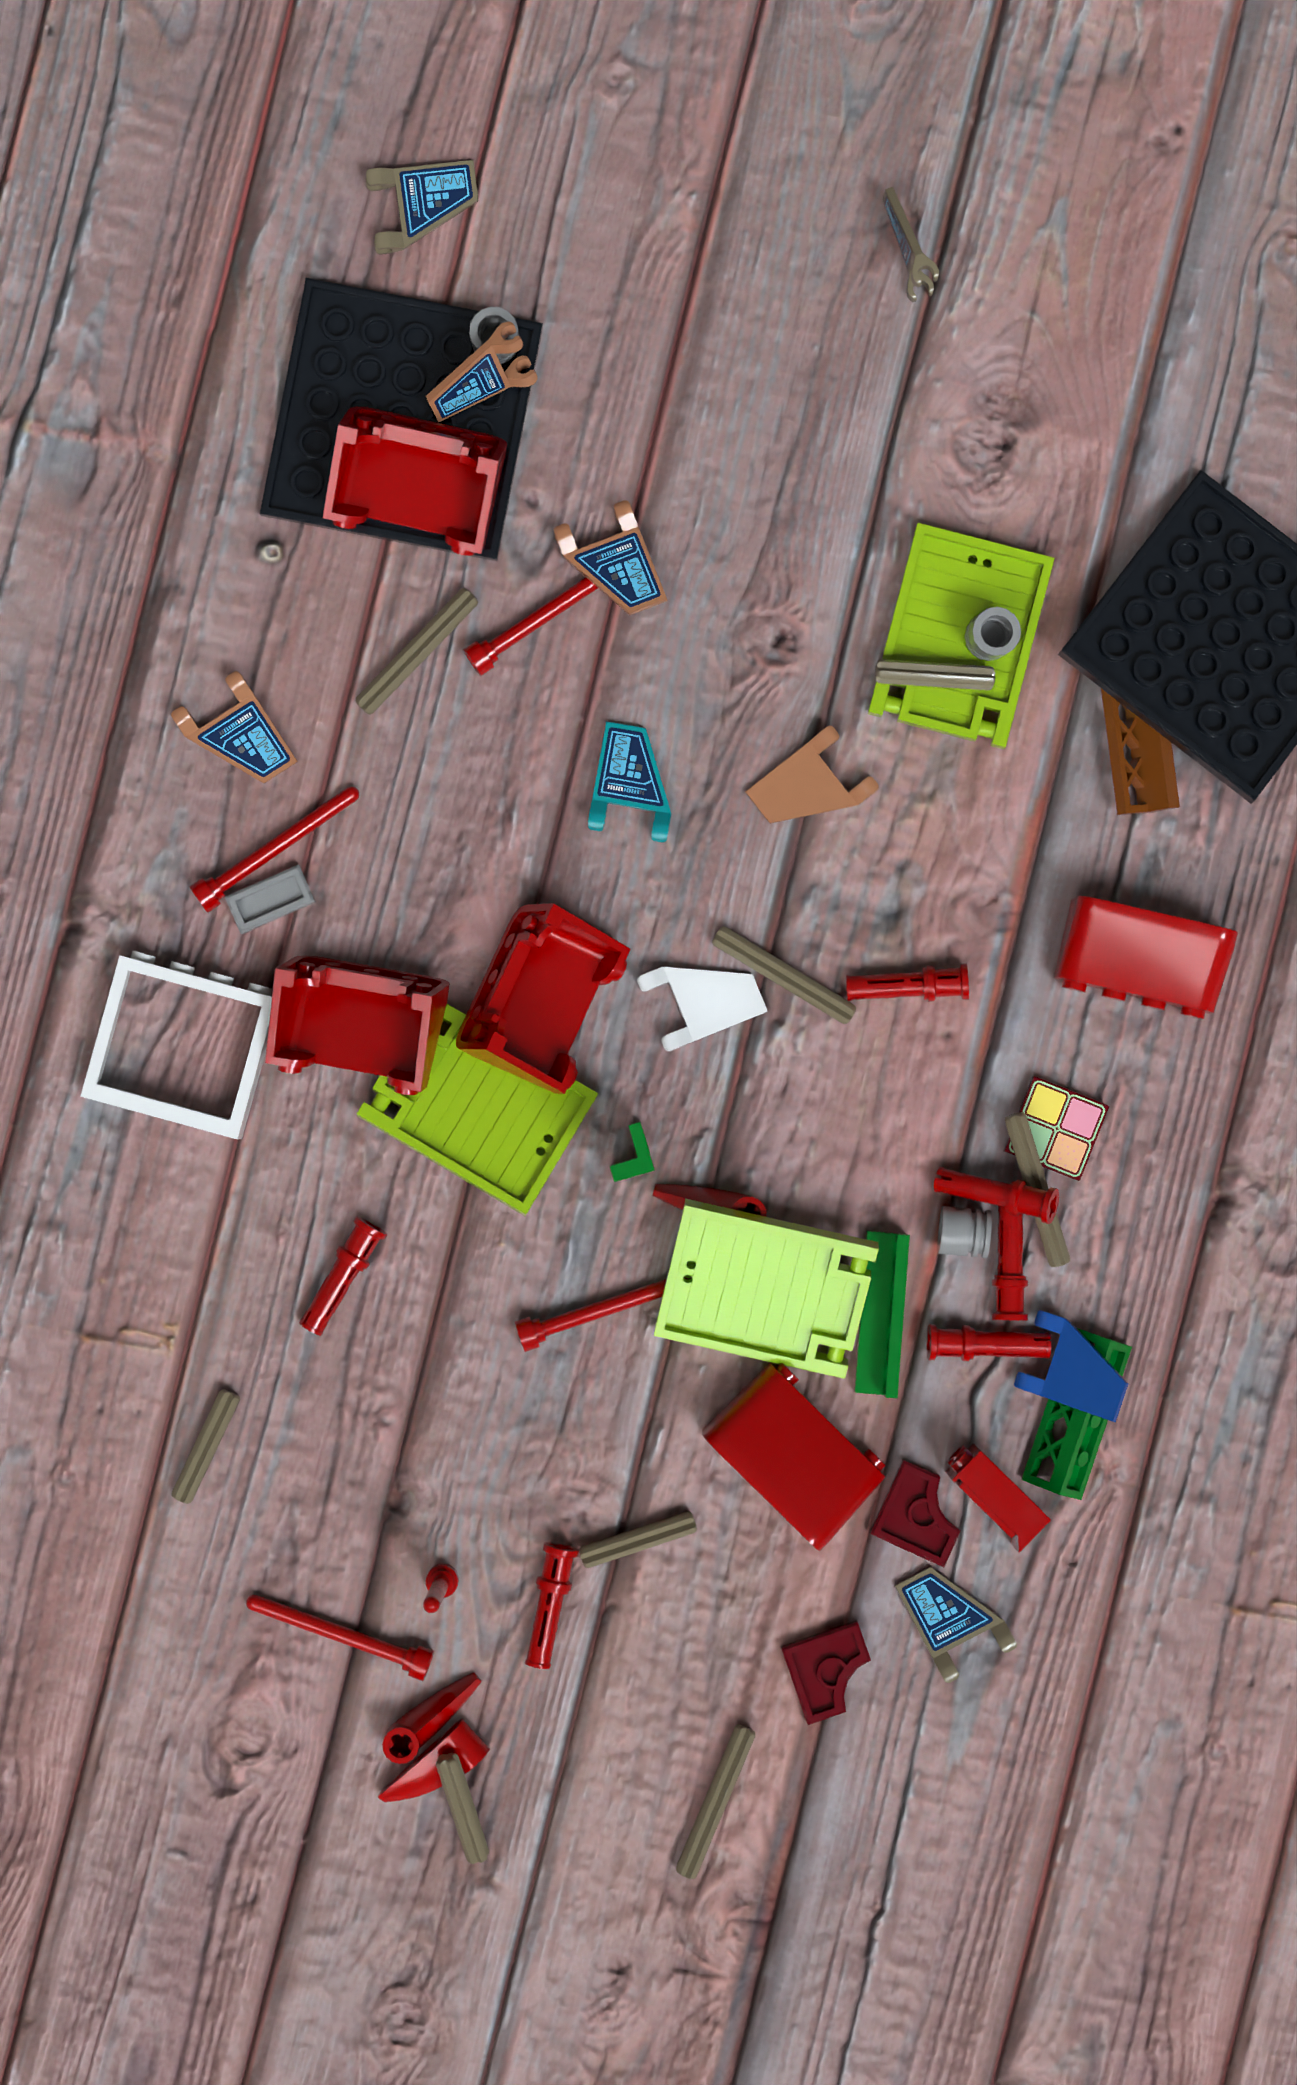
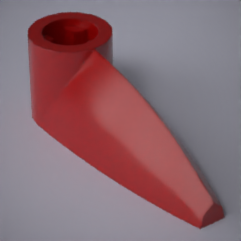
[652,1184,767,1217]
[382,1672,482,1764]
[378,1719,490,1802]

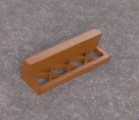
[1101,688,1180,815]

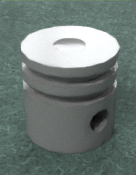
[469,307,519,364]
[965,607,1021,661]
[937,1206,992,1258]

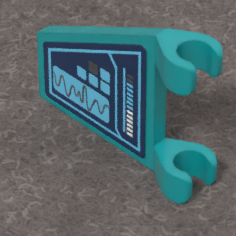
[588,721,672,843]

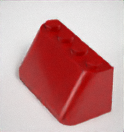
[1054,896,1238,1019]

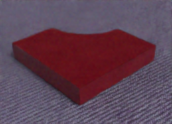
[869,1459,961,1567]
[781,1620,871,1725]

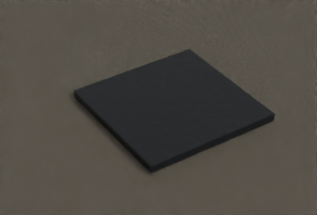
[260,278,543,561]
[1058,470,1297,804]

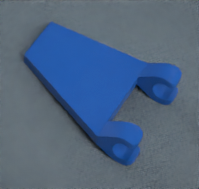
[1014,1310,1129,1422]

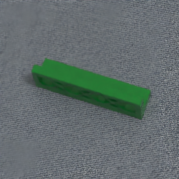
[610,1122,655,1182]
[854,1231,910,1399]
[1021,1328,1132,1500]

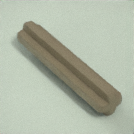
[875,659,995,690]
[171,1389,240,1504]
[579,1511,697,1568]
[436,1752,489,1864]

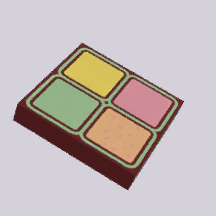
[1003,1076,1109,1181]

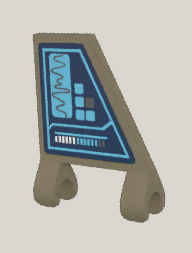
[366,160,478,255]
[883,187,939,302]
[895,1567,1017,1683]

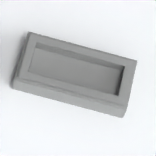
[225,865,316,935]

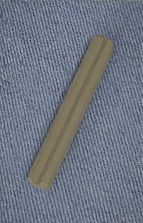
[355,588,478,715]
[712,926,856,1024]
[1005,1112,1070,1267]
[676,1724,755,1879]

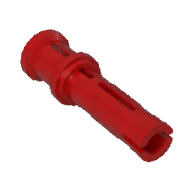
[846,963,969,1002]
[934,1167,1059,1224]
[992,1206,1028,1321]
[299,1216,388,1336]
[926,1324,1051,1361]
[525,1542,579,1669]

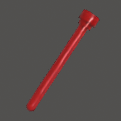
[463,577,598,676]
[189,786,359,913]
[514,1277,692,1352]
[423,1563,459,1613]
[246,1595,434,1681]

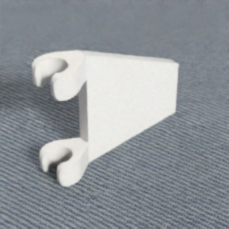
[637,967,768,1051]

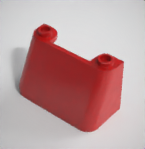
[323,407,507,556]
[456,903,631,1094]
[265,955,450,1095]
[702,1362,886,1551]

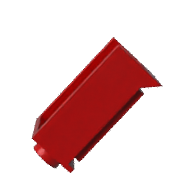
[945,1443,1051,1553]

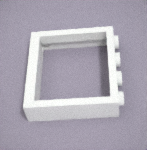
[80,951,273,1139]

